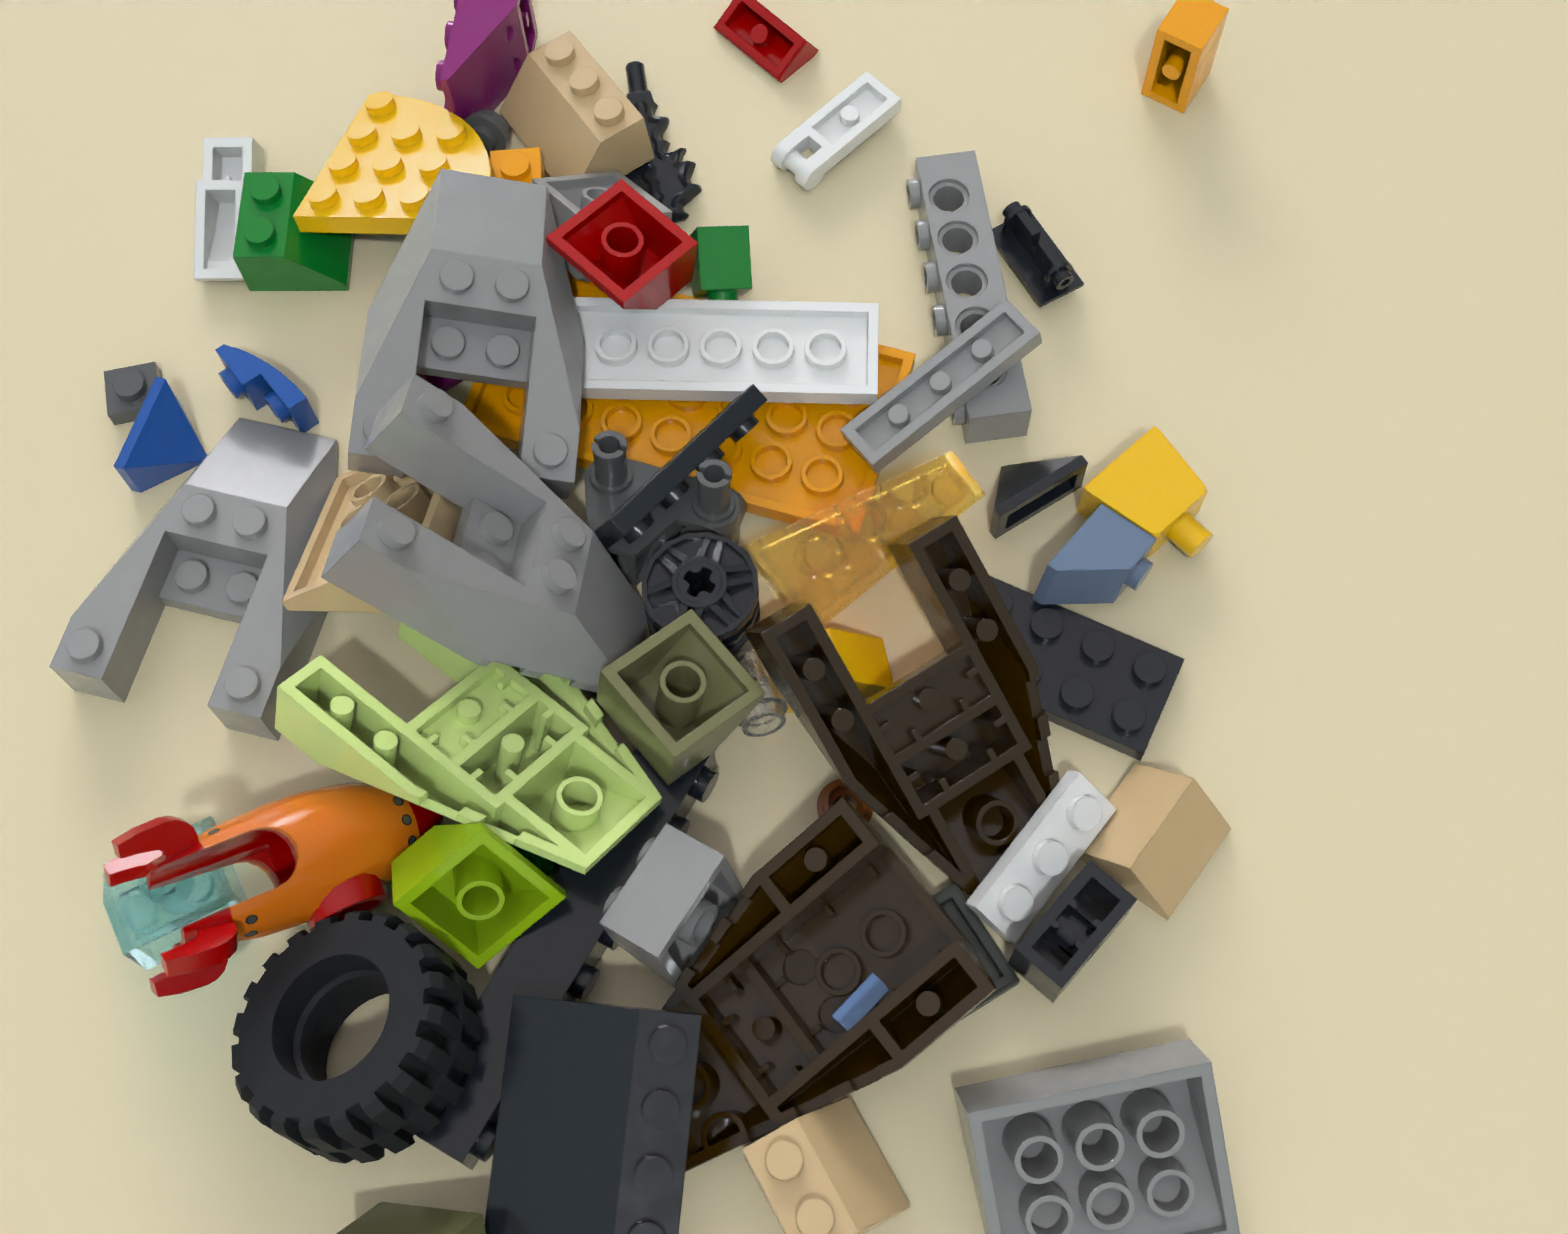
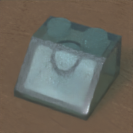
[103,816,247,970]

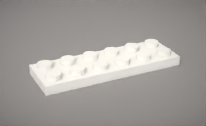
[573,297,879,405]

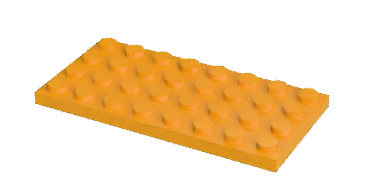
[464,271,916,542]

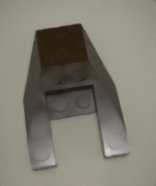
[744,515,1060,896]

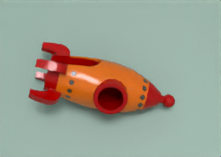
[103,783,444,997]

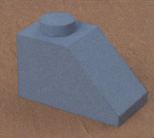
[1032,504,1157,605]

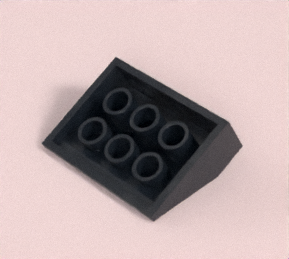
[484,995,702,1234]

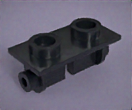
[992,201,1084,307]

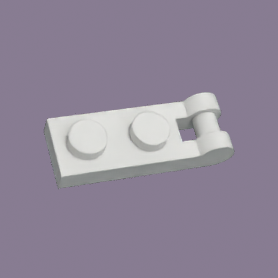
[770,71,901,191]

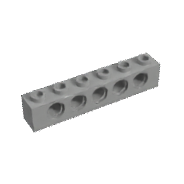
[906,150,1032,444]

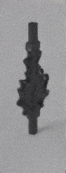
[625,61,702,222]

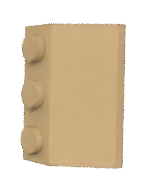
[499,30,655,177]

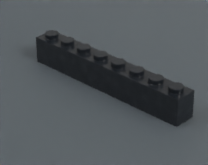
[415,748,719,1170]

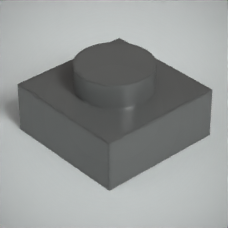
[104,362,162,425]

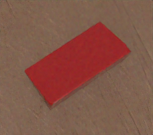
[713,0,819,83]

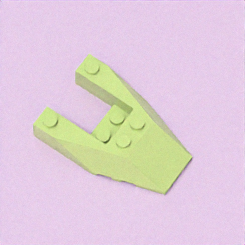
[275,622,662,875]

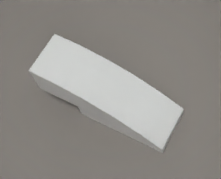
[194,137,264,281]

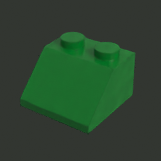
[233,172,355,291]

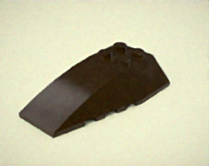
[661,798,997,1173]

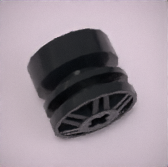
[642,532,761,663]

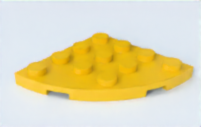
[293,91,494,235]

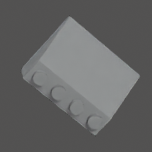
[955,1038,1240,1234]

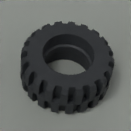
[231,910,481,1164]

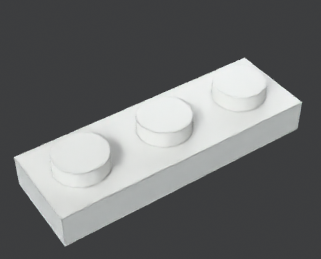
[965,770,1117,944]

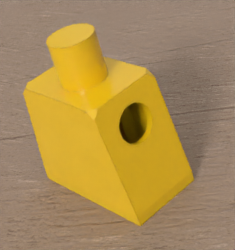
[1077,426,1213,558]

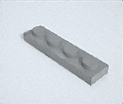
[840,299,1042,474]

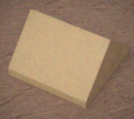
[1079,763,1232,921]

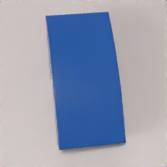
[215,344,319,433]

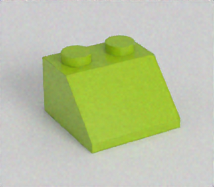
[391,822,566,969]

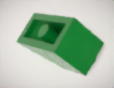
[690,225,752,300]

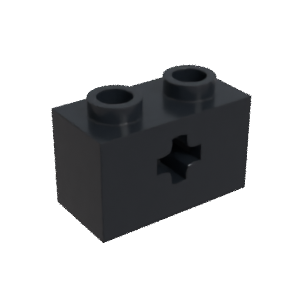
[1008,860,1137,1003]

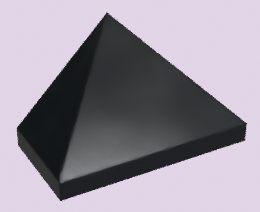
[989,455,1088,539]

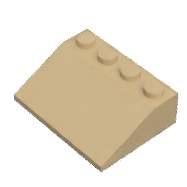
[281,471,462,613]

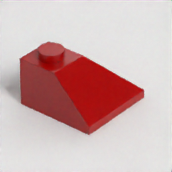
[546,179,698,309]

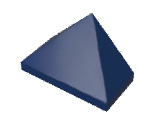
[114,377,207,493]

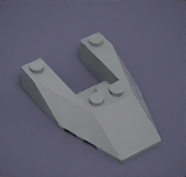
[348,168,584,499]
[321,373,647,693]
[49,418,339,741]

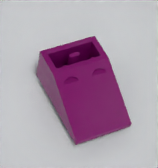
[435,0,538,120]

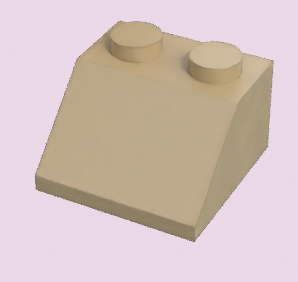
[742,1097,910,1234]

